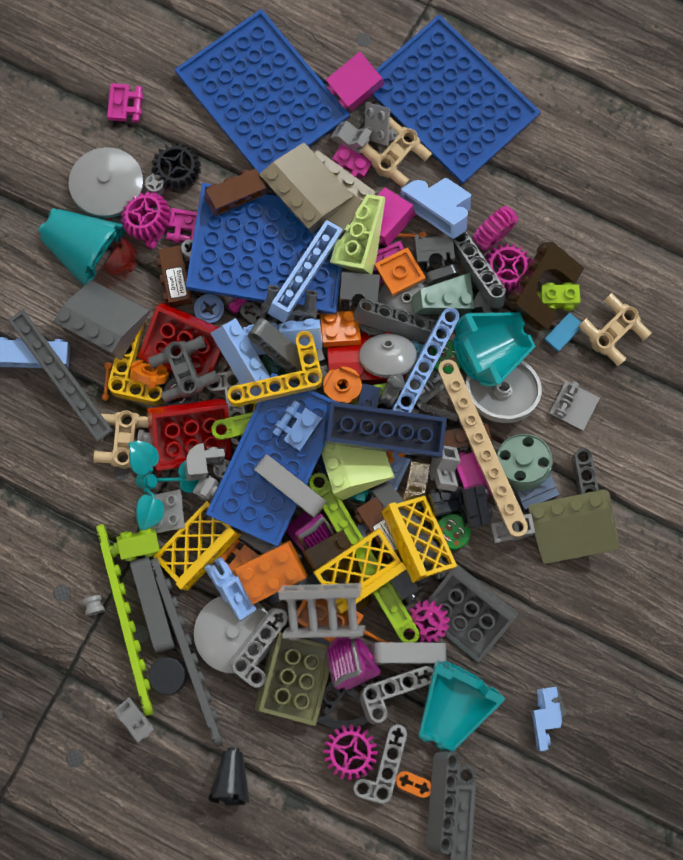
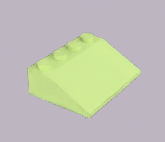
[321,444,395,500]

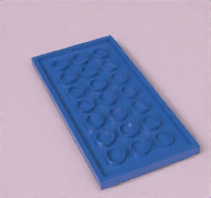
[206,373,339,547]

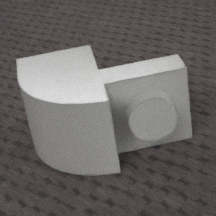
[330,121,371,153]
[184,443,225,481]
[430,446,460,491]
[192,476,220,503]
[490,514,536,544]
[114,697,154,742]

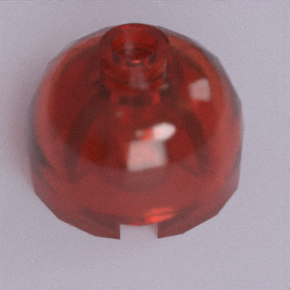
[102,238,137,276]

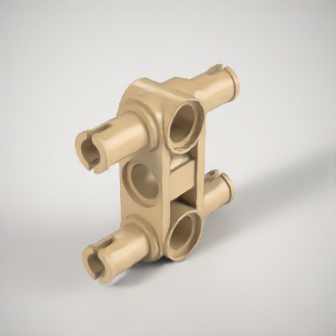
[360,117,432,188]
[578,293,652,367]
[94,410,148,469]

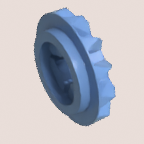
[194,294,224,324]

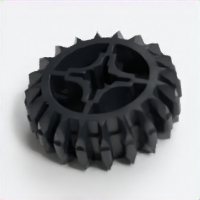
[151,142,202,192]

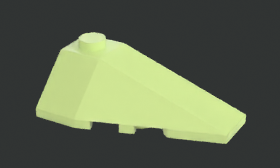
[330,194,385,274]

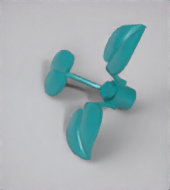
[128,441,199,530]

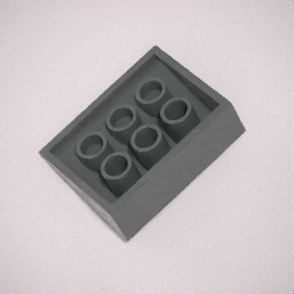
[53,280,151,360]
[418,564,519,663]

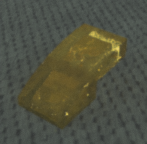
[404,461,430,503]

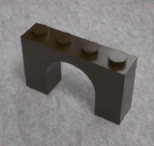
[506,241,584,330]

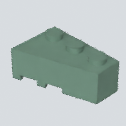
[412,273,474,316]

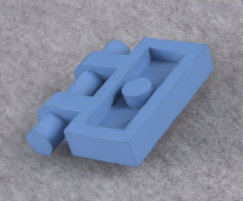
[272,400,322,452]

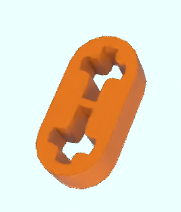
[395,771,431,798]

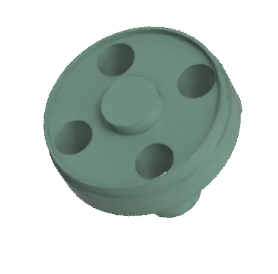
[497,434,552,491]

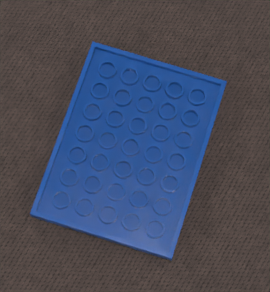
[174,9,350,174]
[371,15,541,185]
[185,183,344,314]

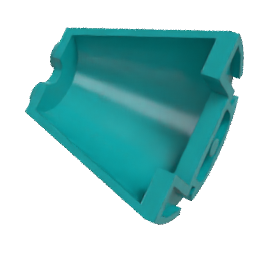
[38,208,125,287]
[453,312,536,387]
[418,660,505,752]

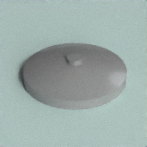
[69,147,144,218]
[465,360,542,423]
[194,596,272,674]

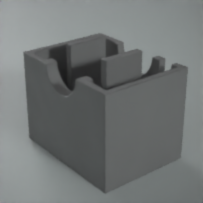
[413,235,455,271]
[339,272,380,310]

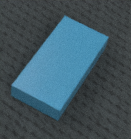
[544,312,581,352]

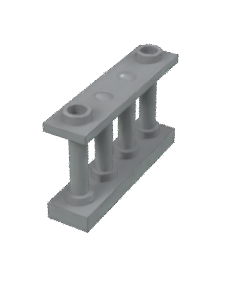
[279,583,365,640]

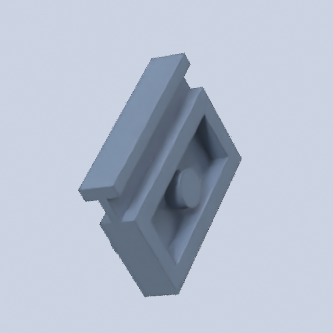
[514,474,560,511]

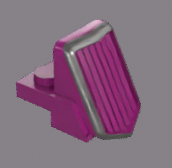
[285,512,336,556]
[325,636,380,691]

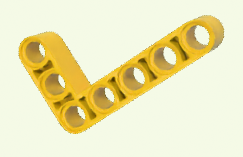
[108,320,164,406]
[227,331,322,407]

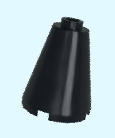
[208,747,249,806]

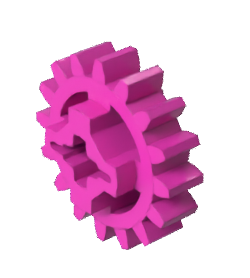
[409,600,450,643]

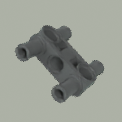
[261,285,318,324]
[148,336,220,404]

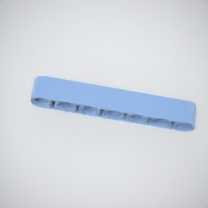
[391,308,459,413]

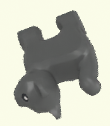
[379,374,405,409]

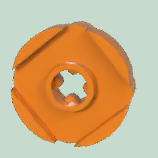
[129,360,169,388]
[323,367,362,404]

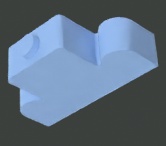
[401,178,471,239]

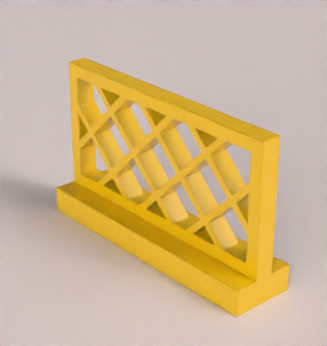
[381,496,457,583]
[153,501,241,591]
[313,528,407,614]

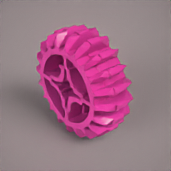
[121,191,171,241]
[472,206,519,251]
[485,243,532,293]
[323,725,378,780]

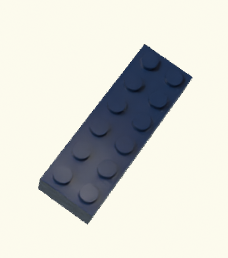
[322,402,447,459]

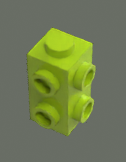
[538,282,580,311]
[114,527,160,561]

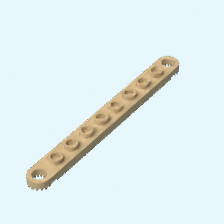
[438,360,528,538]

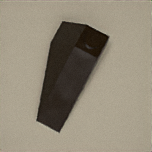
[303,529,372,612]

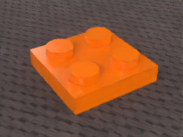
[375,247,426,297]
[320,311,361,347]

